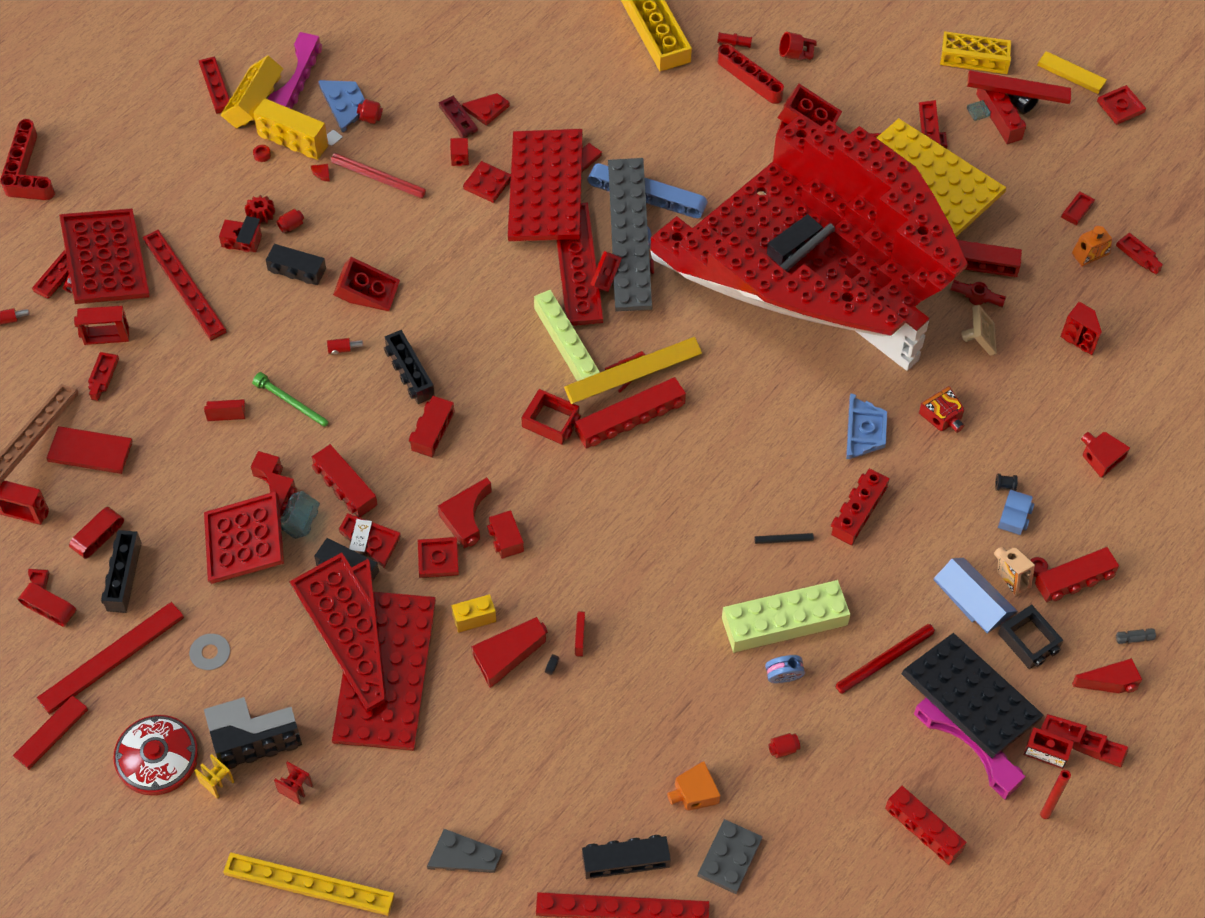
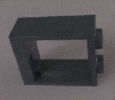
[998,604,1063,669]

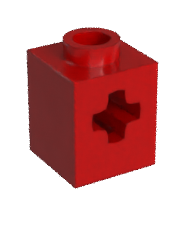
[450,138,469,166]

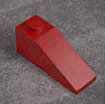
[1072,658,1142,693]

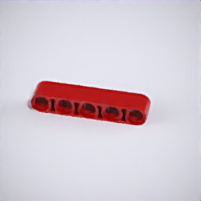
[717,44,784,104]

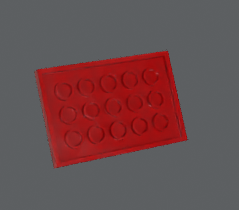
[59,208,149,304]

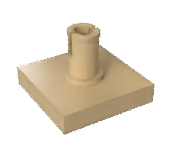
[962,305,997,355]

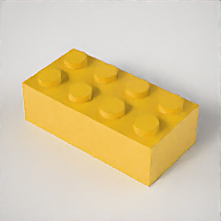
[220,55,284,129]
[253,98,329,160]

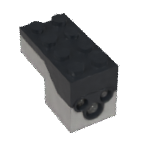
[204,697,302,769]

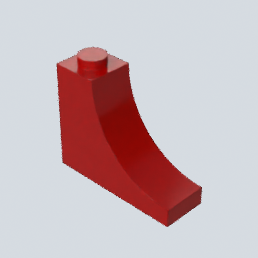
[438,477,492,549]

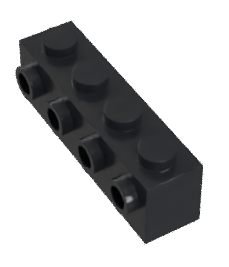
[384,330,435,404]
[101,530,142,613]

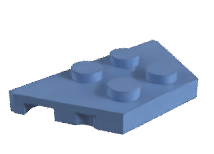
[318,80,365,132]
[846,393,887,459]

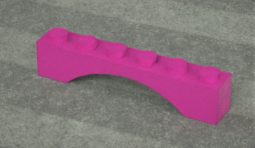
[268,32,322,109]
[914,698,1026,800]

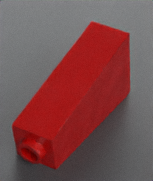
[471,617,548,688]

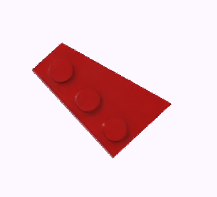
[339,513,401,568]

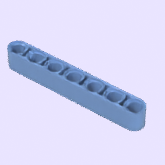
[587,163,708,218]

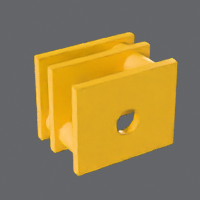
[194,754,234,799]

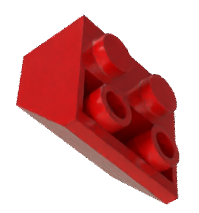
[1060,302,1102,355]

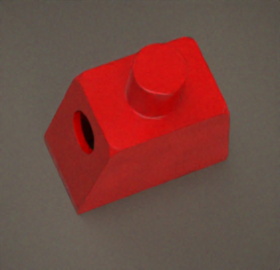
[1081,432,1130,478]

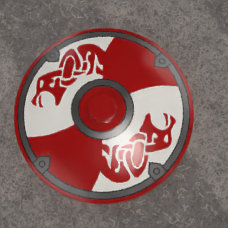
[113,715,199,796]

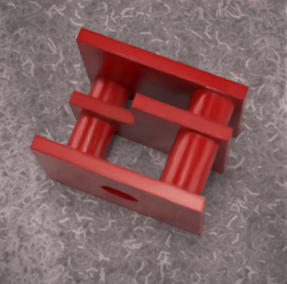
[274,761,313,805]

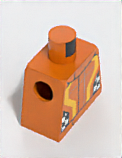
[1072,226,1112,266]

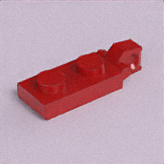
[1116,233,1163,275]
[88,352,119,401]

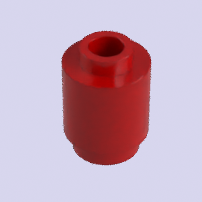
[276,209,304,233]
[768,733,801,759]

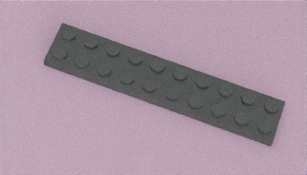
[608,158,652,312]

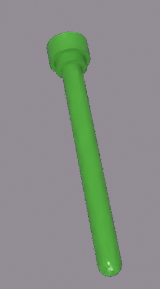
[252,372,329,427]

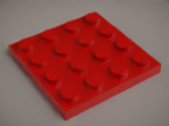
[204,492,284,584]

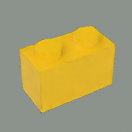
[451,594,496,633]

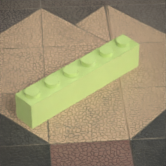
[534,289,600,381]

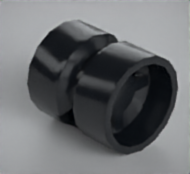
[1006,94,1039,114]

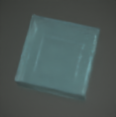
[967,100,991,121]

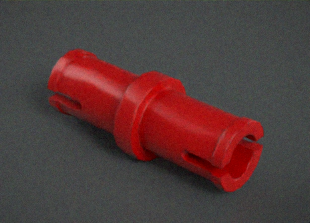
[717,32,752,48]

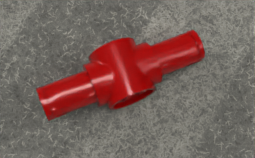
[950,279,1006,308]

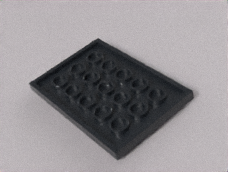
[901,633,1044,759]

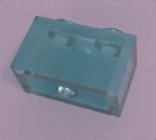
[281,491,320,539]

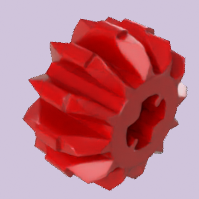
[244,195,276,225]

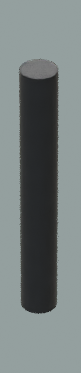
[754,533,814,544]

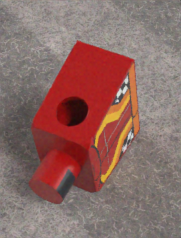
[919,386,965,433]

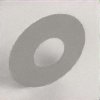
[189,634,230,670]

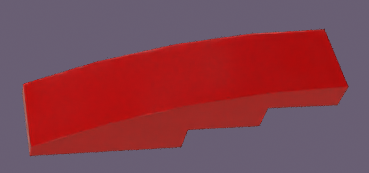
[1041,714,1129,767]

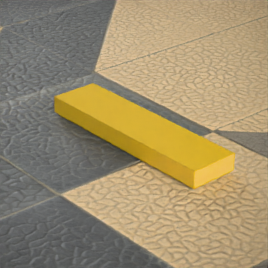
[1037,51,1107,94]

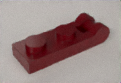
[439,95,478,138]

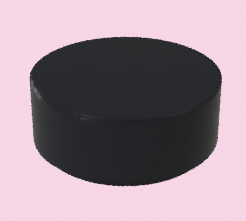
[545,654,560,675]

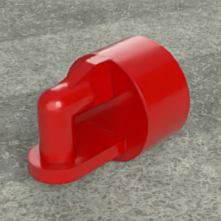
[779,32,817,60]

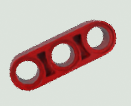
[69,507,124,559]
[17,582,77,627]

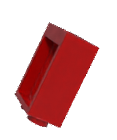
[74,305,130,345]
[521,389,581,445]
[0,480,49,525]

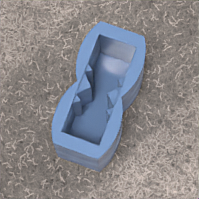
[998,490,1035,535]

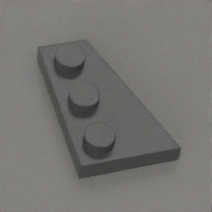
[427,829,503,873]

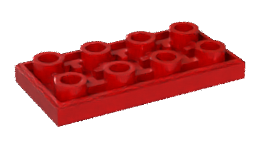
[46,426,133,474]

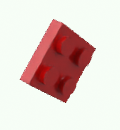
[1097,85,1146,125]
[463,161,511,203]
[418,537,459,578]

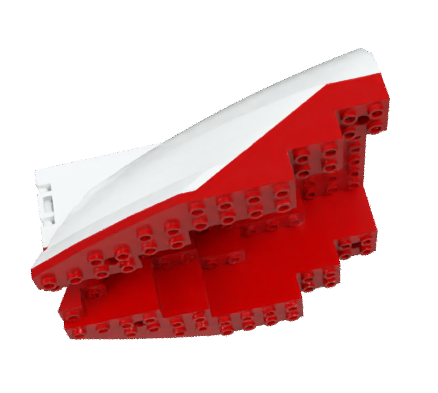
[650,115,967,371]

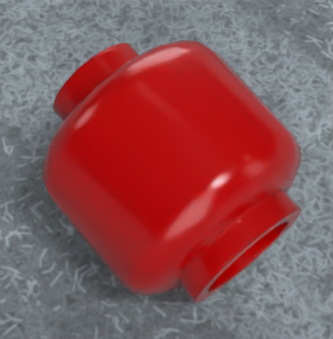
[357,99,383,124]

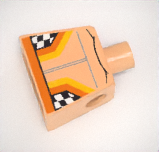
[994,547,1035,596]

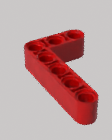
[0,119,55,200]

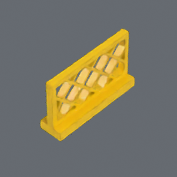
[940,31,1011,74]

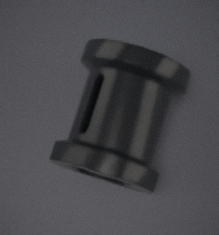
[995,473,1018,491]

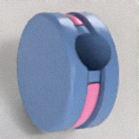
[765,655,805,683]

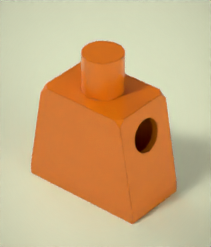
[667,761,720,811]

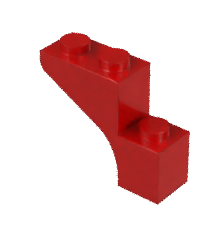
[251,451,297,520]

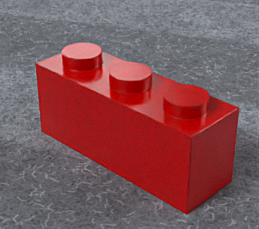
[409,396,455,458]

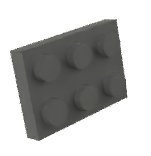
[697,819,763,894]

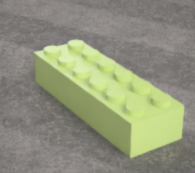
[722,580,850,653]

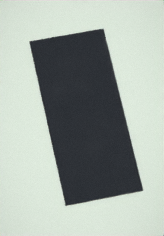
[236,216,260,244]

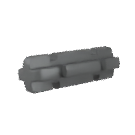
[1116,628,1156,644]

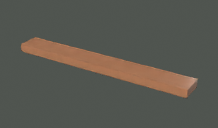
[0,384,78,485]

